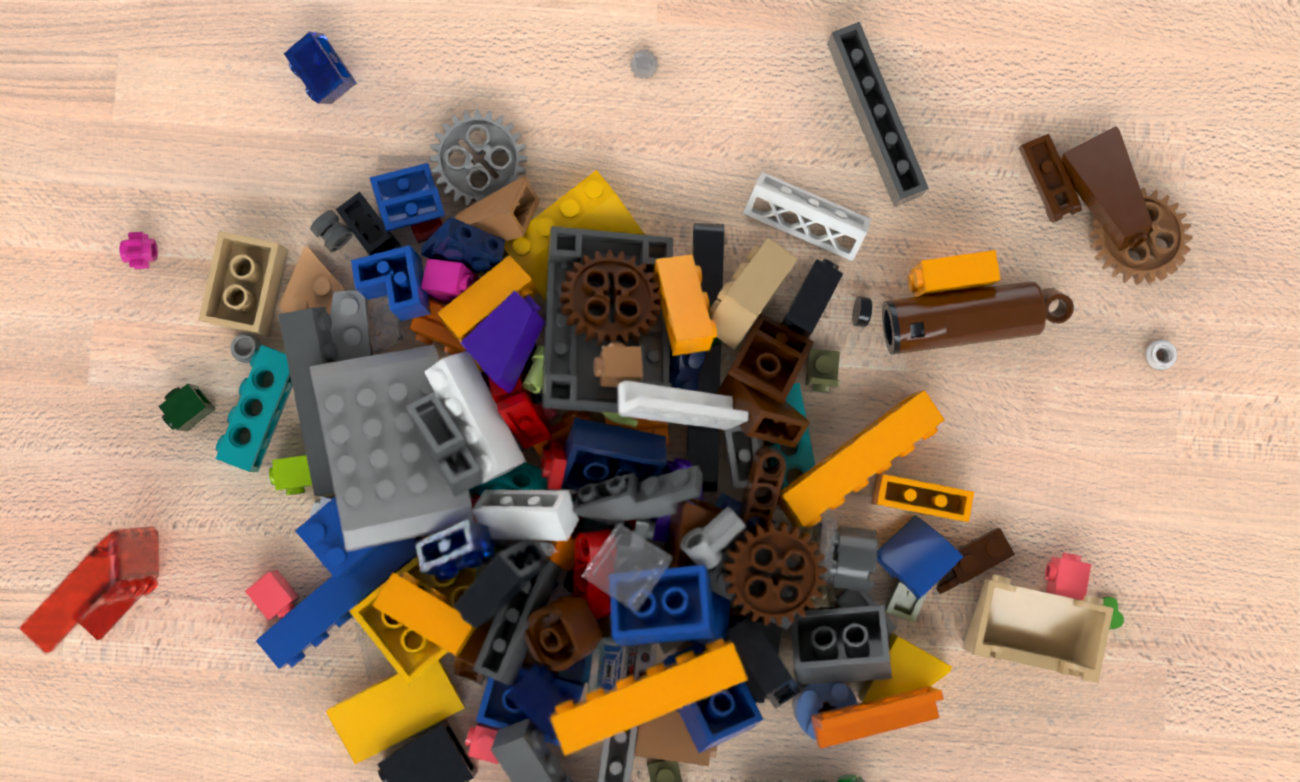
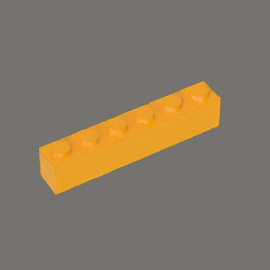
[777,390,945,528]
[550,638,748,755]

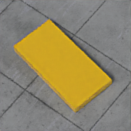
[326,659,465,765]

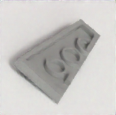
[330,290,373,362]

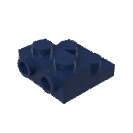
[421,217,505,274]

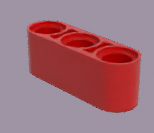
[573,529,617,619]

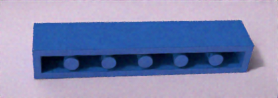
[255,537,427,669]

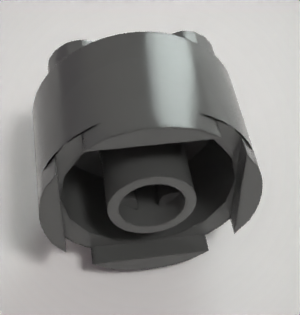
[826,526,878,592]

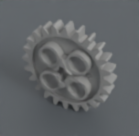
[429,109,527,207]

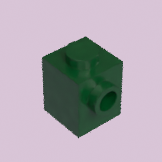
[158,383,216,431]

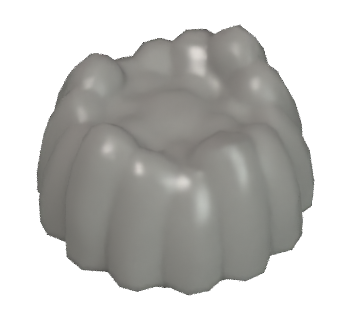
[630,49,658,79]

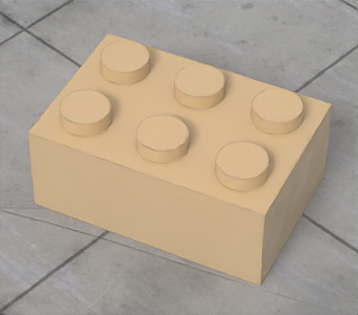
[198,231,288,337]
[708,238,798,349]

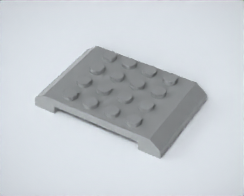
[310,345,474,552]

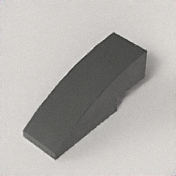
[406,392,483,497]

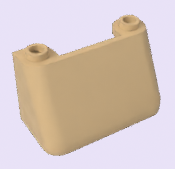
[963,574,1114,683]

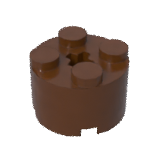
[525,596,603,671]

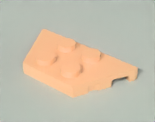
[279,246,383,338]

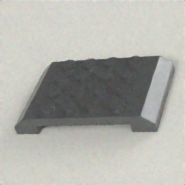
[542,226,673,413]

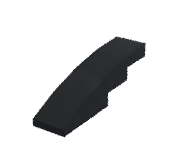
[336,191,431,297]

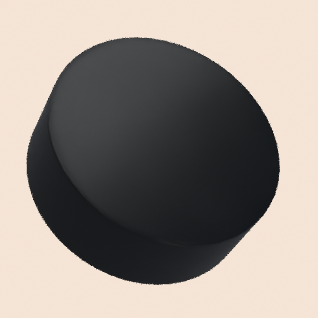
[852,296,872,328]

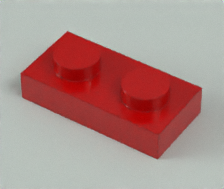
[497,392,553,449]
[540,440,567,490]

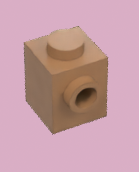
[594,343,643,387]

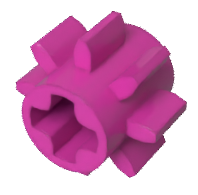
[119,232,158,270]

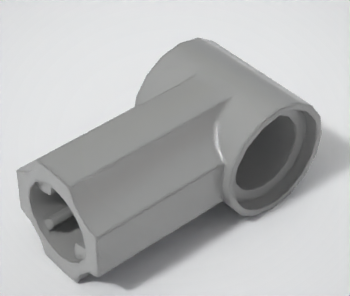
[681,507,747,570]

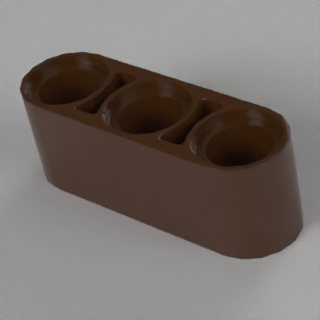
[739,445,786,535]

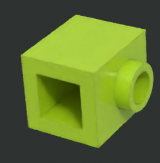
[269,455,312,496]

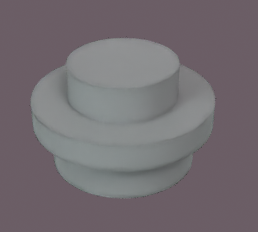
[231,333,262,363]

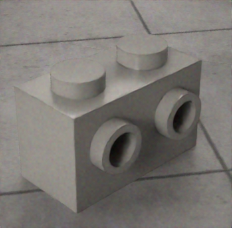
[723,425,767,488]

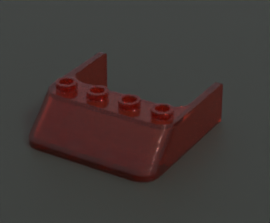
[20,526,159,654]

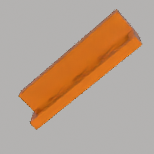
[811,686,944,749]

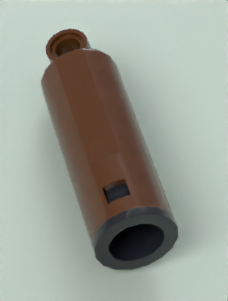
[882,282,1074,355]

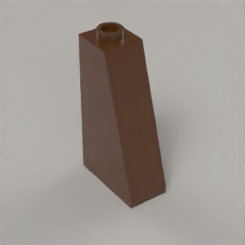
[1061,126,1152,251]

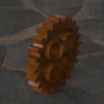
[559,250,662,347]
[722,521,828,626]

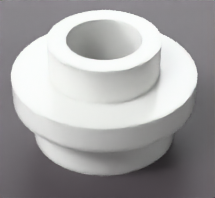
[1145,340,1177,370]

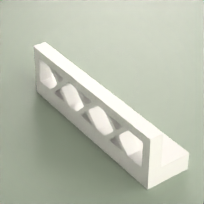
[743,172,871,261]
[618,381,748,430]

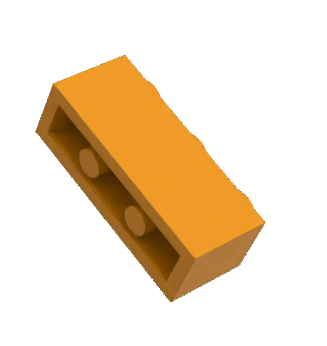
[654,254,717,356]
[437,255,539,343]
[871,474,974,522]
[372,572,475,657]

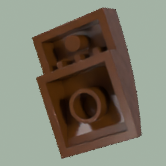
[728,313,814,404]

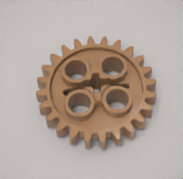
[1089,188,1193,285]

